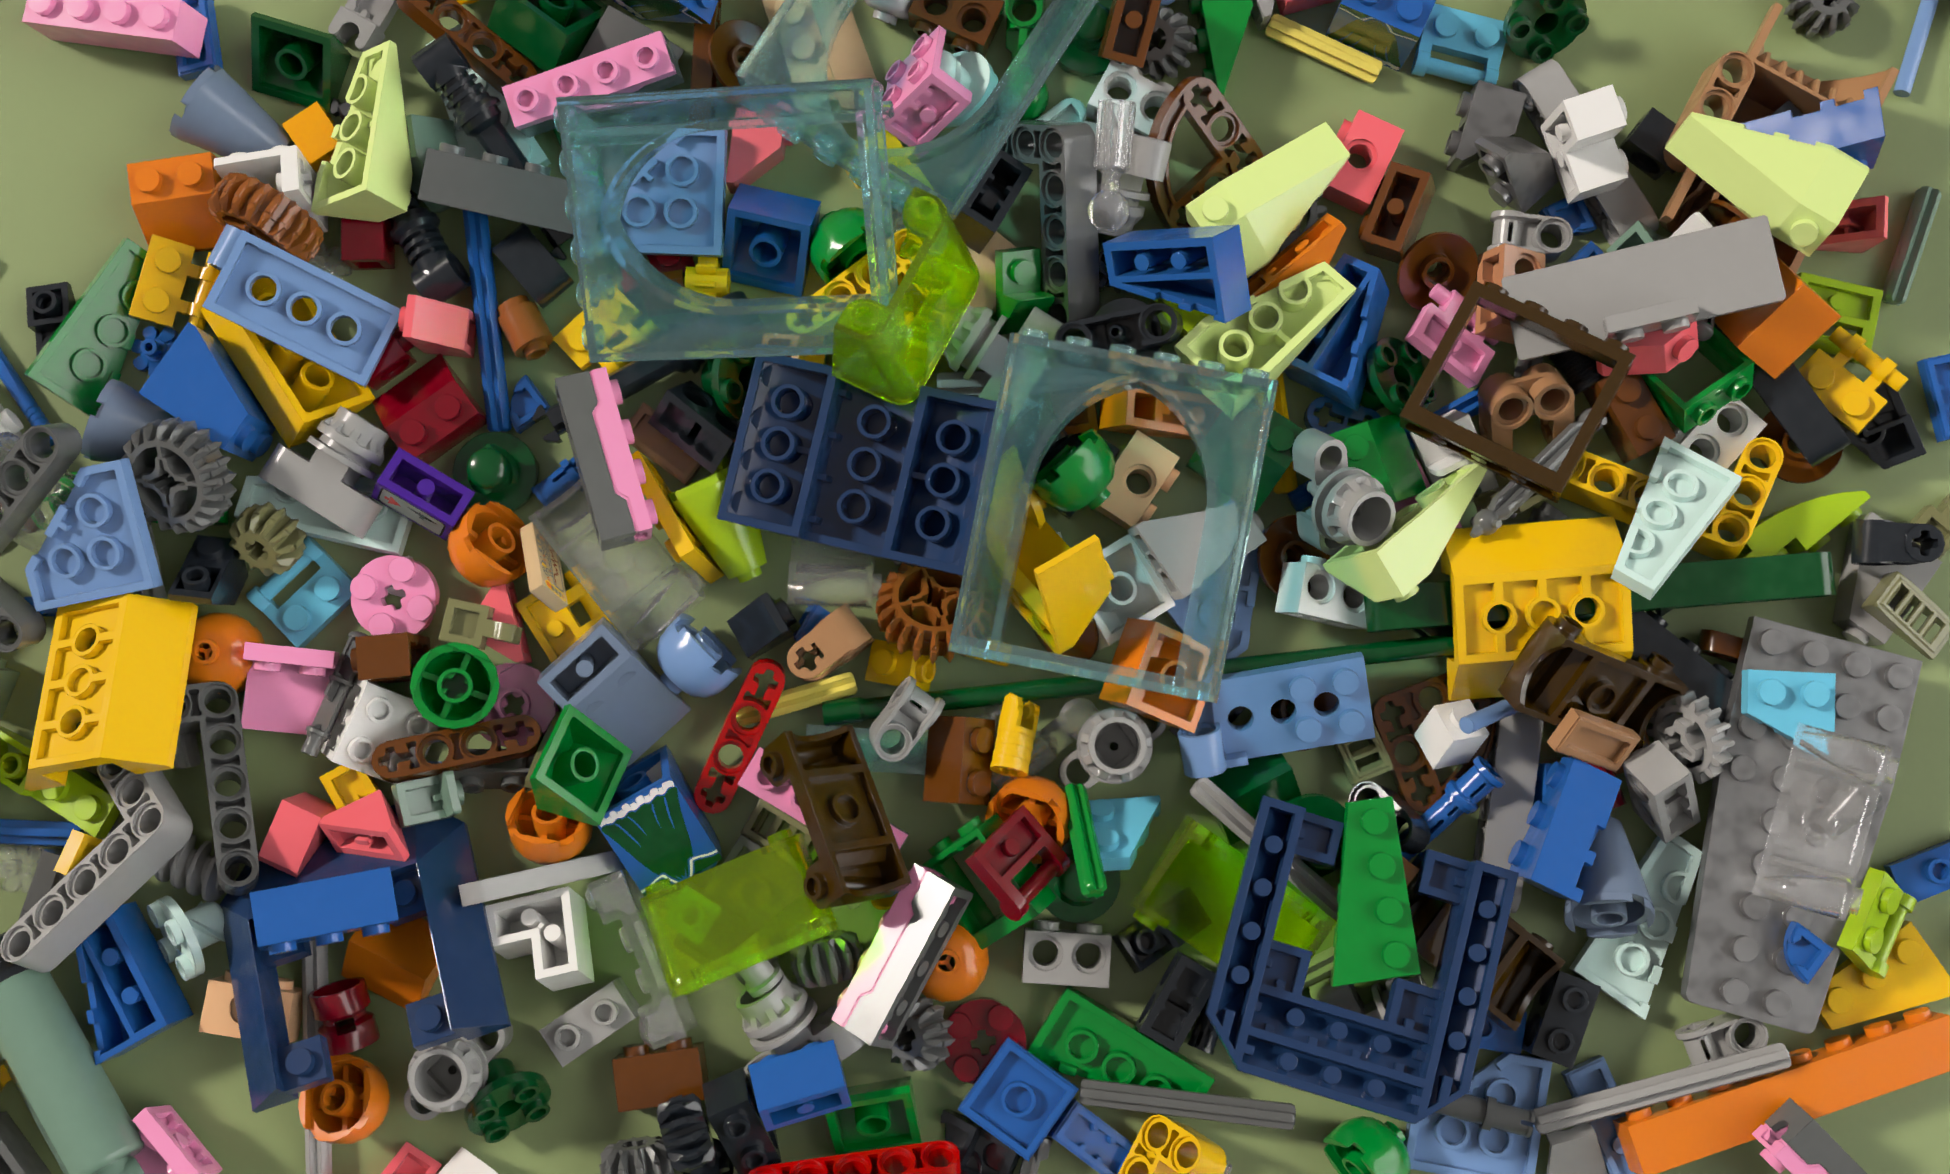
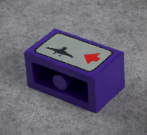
[371,447,475,541]

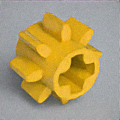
[685,257,731,310]

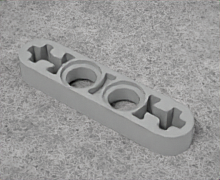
[458,850,626,907]

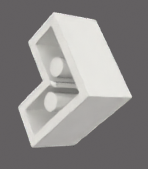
[1540,84,1629,204]
[485,886,595,992]

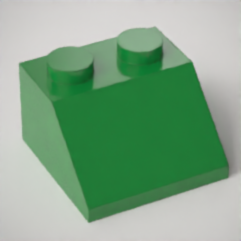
[1329,414,1426,504]

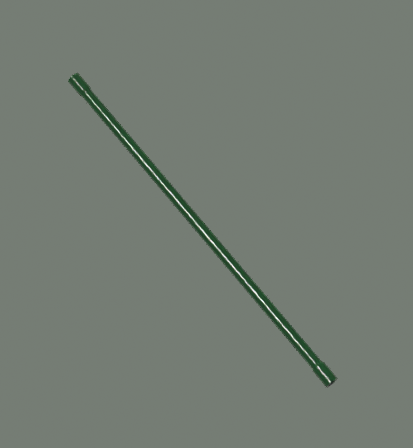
[822,616,1592,726]

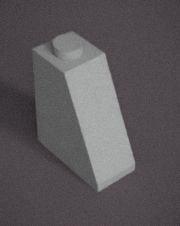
[1127,504,1267,601]
[1832,512,1943,647]

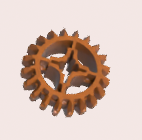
[207,172,324,262]
[876,563,992,665]

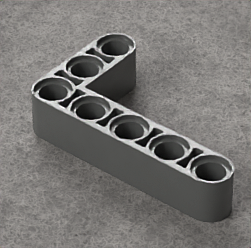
[984,120,1100,333]
[0,423,82,653]
[179,681,259,896]

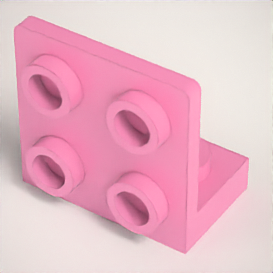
[879,25,972,153]
[241,642,340,735]
[132,1105,223,1174]

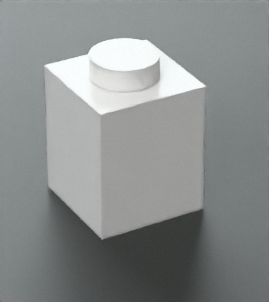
[1414,699,1489,770]

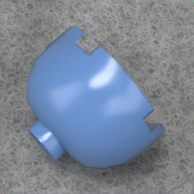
[656,613,742,698]

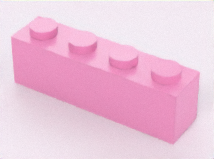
[22,0,208,59]

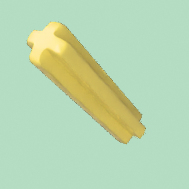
[1265,14,1383,84]
[736,672,858,726]

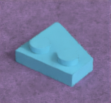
[1741,669,1836,758]
[1089,795,1161,871]

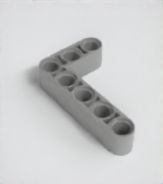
[0,763,193,973]

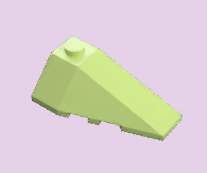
[311,40,413,222]
[1665,112,1869,257]
[1185,122,1350,278]
[1174,261,1357,421]
[1322,463,1488,602]

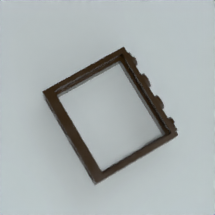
[1400,280,1636,503]

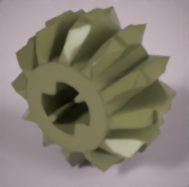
[229,502,307,577]

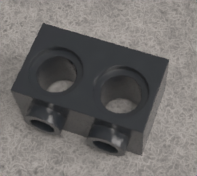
[648,380,740,474]
[1135,950,1216,1053]
[1522,970,1601,1069]
[702,1067,782,1174]

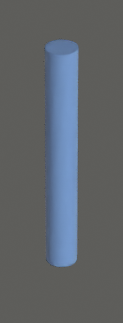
[1893,0,1939,97]
[1459,699,1519,734]

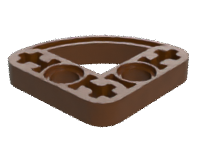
[1146,76,1264,229]
[1371,672,1496,813]

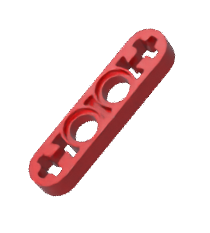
[694,658,786,814]

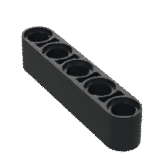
[1708,318,1852,468]

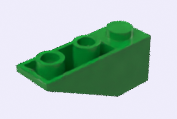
[1188,0,1253,95]

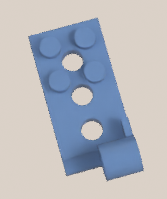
[202,224,400,388]
[1177,652,1375,778]

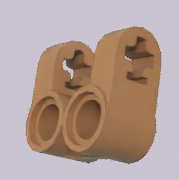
[1478,363,1575,451]
[787,604,875,682]

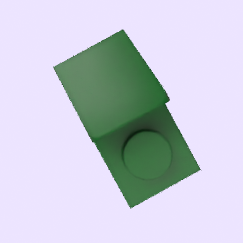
[995,246,1054,335]

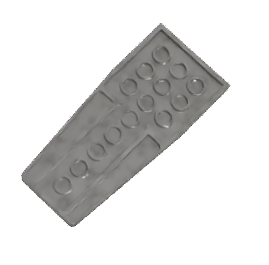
[1681,616,1923,1034]

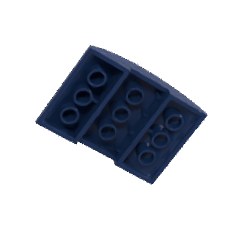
[717,350,1007,577]

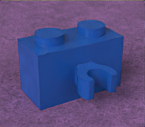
[748,1040,852,1132]

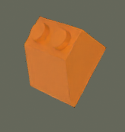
[127,152,224,252]
[1099,618,1223,733]

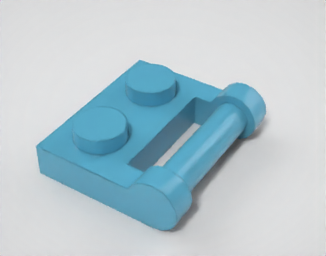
[1411,4,1506,86]
[246,536,353,648]

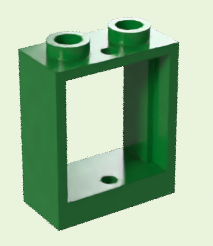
[1641,322,1754,433]
[922,813,1057,950]

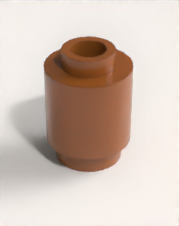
[497,295,553,361]

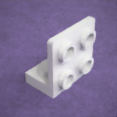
[213,145,328,233]
[320,674,439,784]

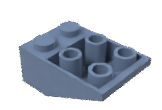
[537,616,691,767]

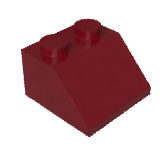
[372,354,487,465]

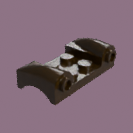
[1498,613,1689,754]
[760,725,912,909]
[1407,852,1566,1031]

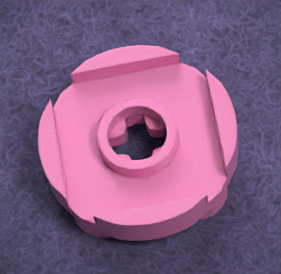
[350,555,440,635]
[478,663,559,747]

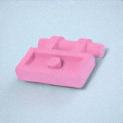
[1404,283,1499,389]

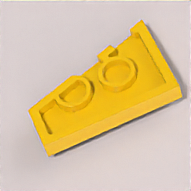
[631,450,724,584]
[1819,920,1950,1030]

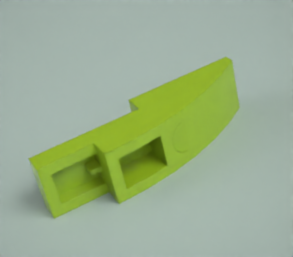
[1728,491,1871,559]
[0,726,120,839]

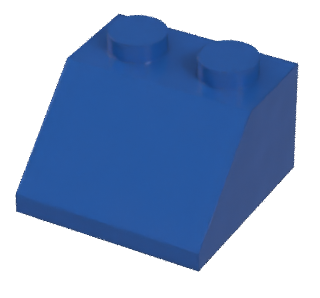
[722,183,821,297]

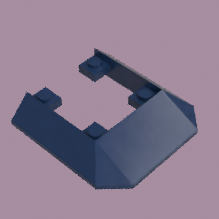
[1206,795,1519,1124]
[220,805,511,1113]

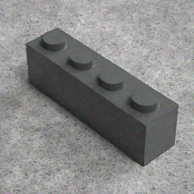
[418,142,601,238]

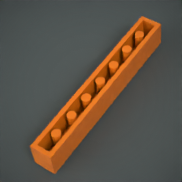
[1612,1007,1950,1174]

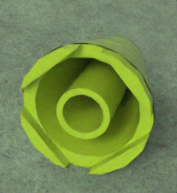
[667,467,767,583]

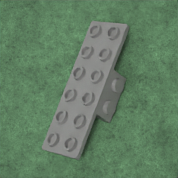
[1501,215,1786,361]

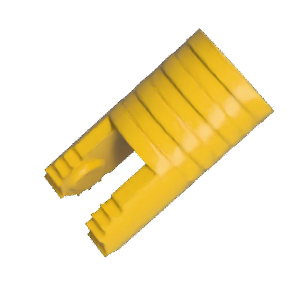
[990,692,1040,778]

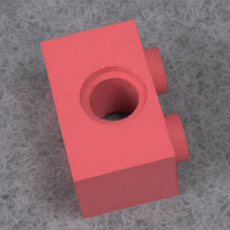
[1322,109,1405,215]

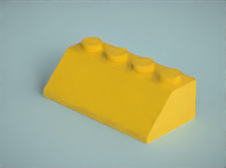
[201,278,375,448]

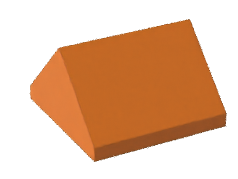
[1715,257,1842,379]
[341,918,439,1009]

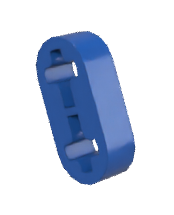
[1304,396,1381,435]

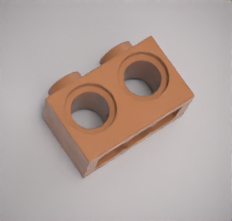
[1475,243,1546,345]

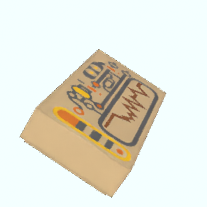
[520,521,568,612]

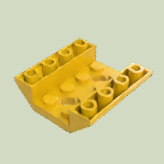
[1441,516,1634,701]
[24,593,199,791]

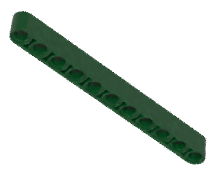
[1364,552,1836,633]

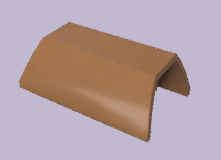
[1659,2,1900,273]

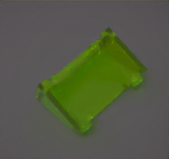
[832,186,980,405]
[1130,815,1337,964]
[640,828,842,999]

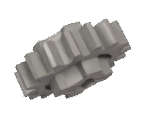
[1646,690,1735,784]

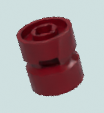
[308,977,380,1056]

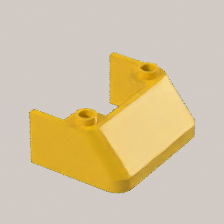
[973,444,1114,655]

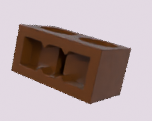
[908,0,1005,58]
[350,632,431,684]

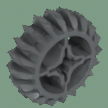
[121,417,237,535]

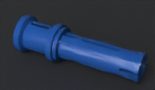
[1399,756,1505,862]

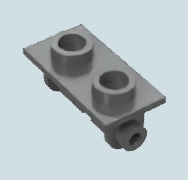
[453,749,536,794]

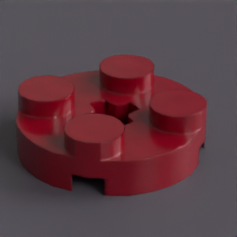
[945,997,1026,1085]

